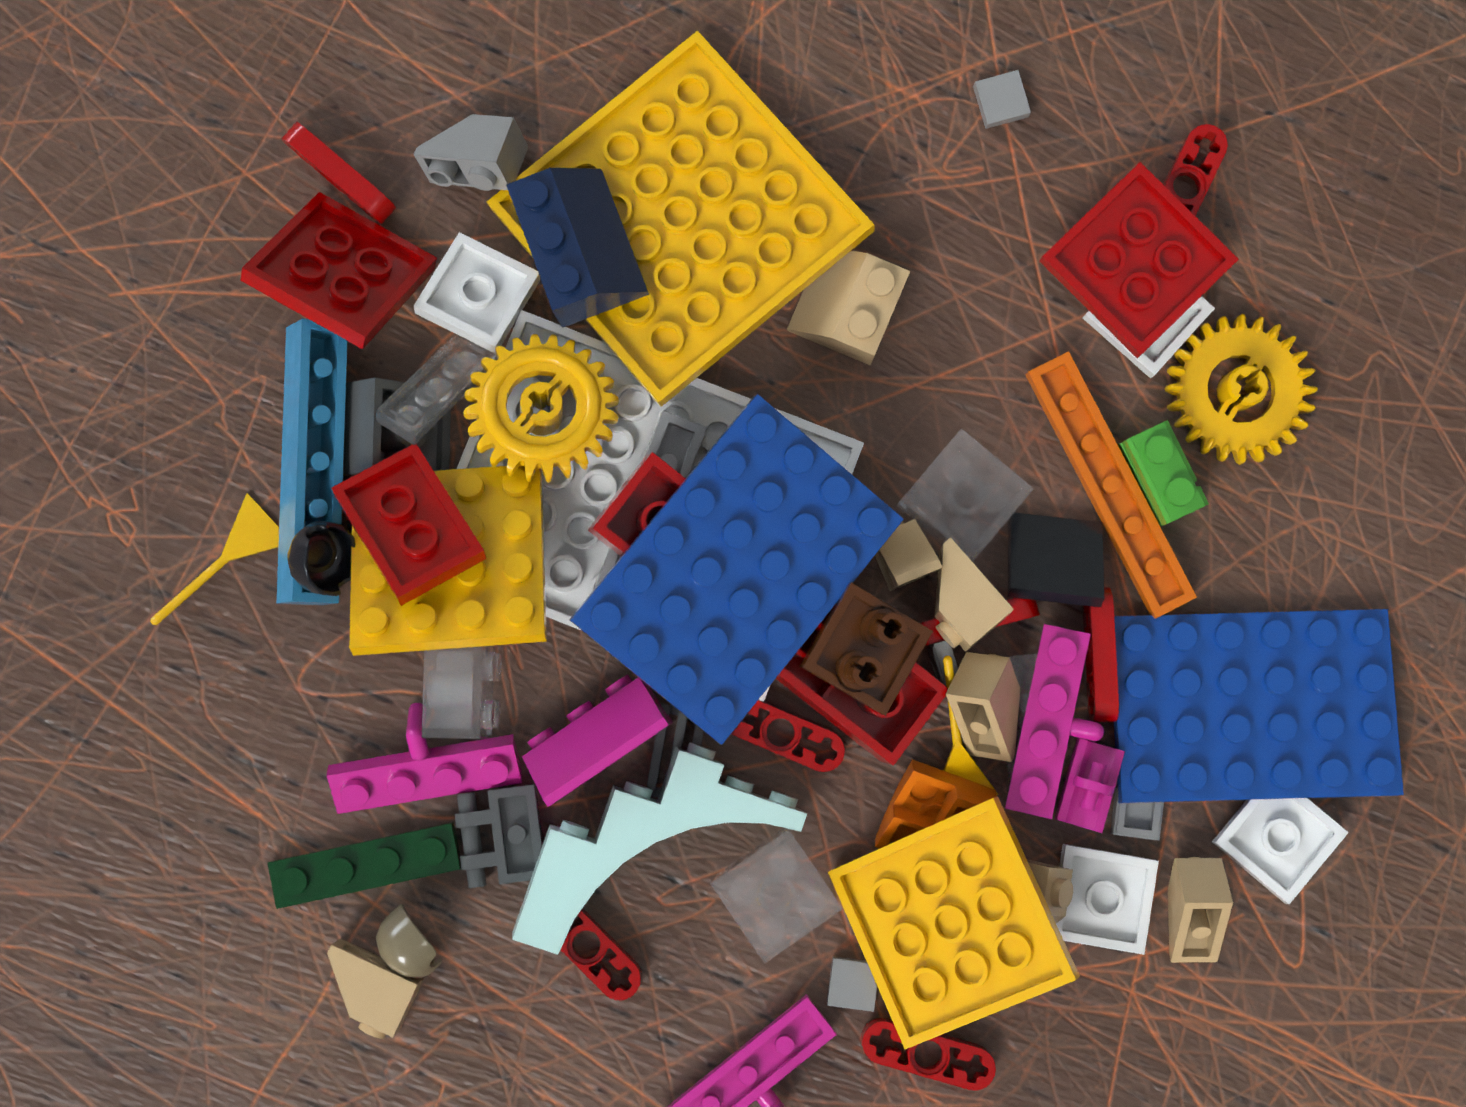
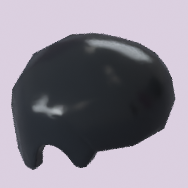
[287,521,356,596]

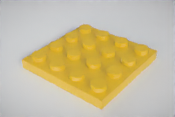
[349,465,547,656]
[828,796,1080,1049]

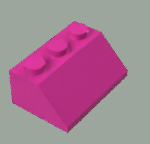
[522,674,673,807]

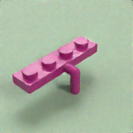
[1005,624,1104,819]
[326,703,522,814]
[667,994,837,1107]

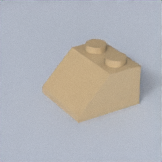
[787,251,910,365]

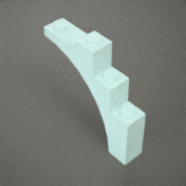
[512,742,807,955]

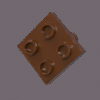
[800,582,933,716]

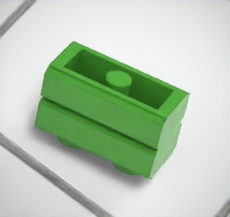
[1118,420,1209,527]

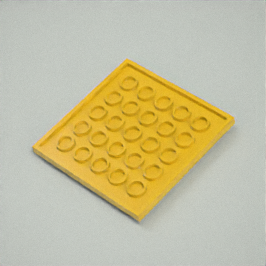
[487,30,875,407]

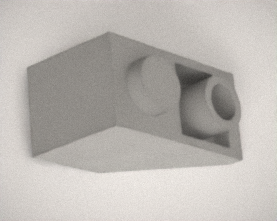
[414,114,529,191]

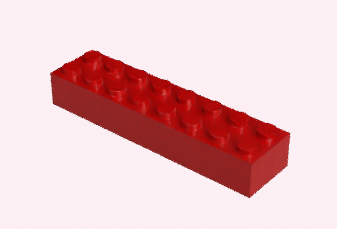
[588,452,948,766]

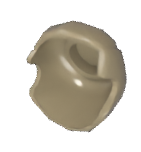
[376,904,442,979]

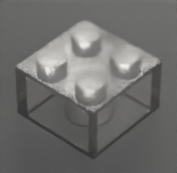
[896,428,1034,561]
[422,645,502,739]
[710,828,843,964]

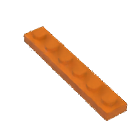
[1025,351,1197,619]

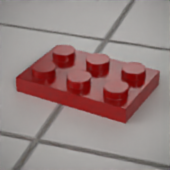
[331,443,487,606]

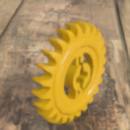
[1165,314,1318,465]
[463,334,619,483]

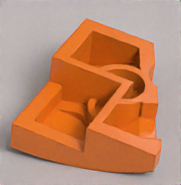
[875,759,997,849]

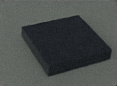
[1007,512,1105,607]

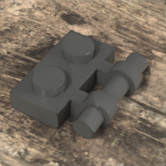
[454,784,543,888]

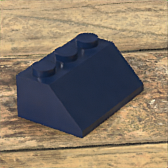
[506,168,649,328]

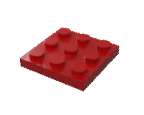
[1039,162,1239,358]
[240,192,437,349]

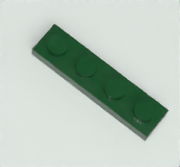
[267,822,461,909]

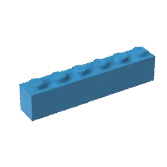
[276,318,347,605]

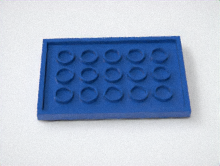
[569,394,904,745]
[1114,609,1404,803]

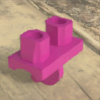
[1054,738,1125,833]

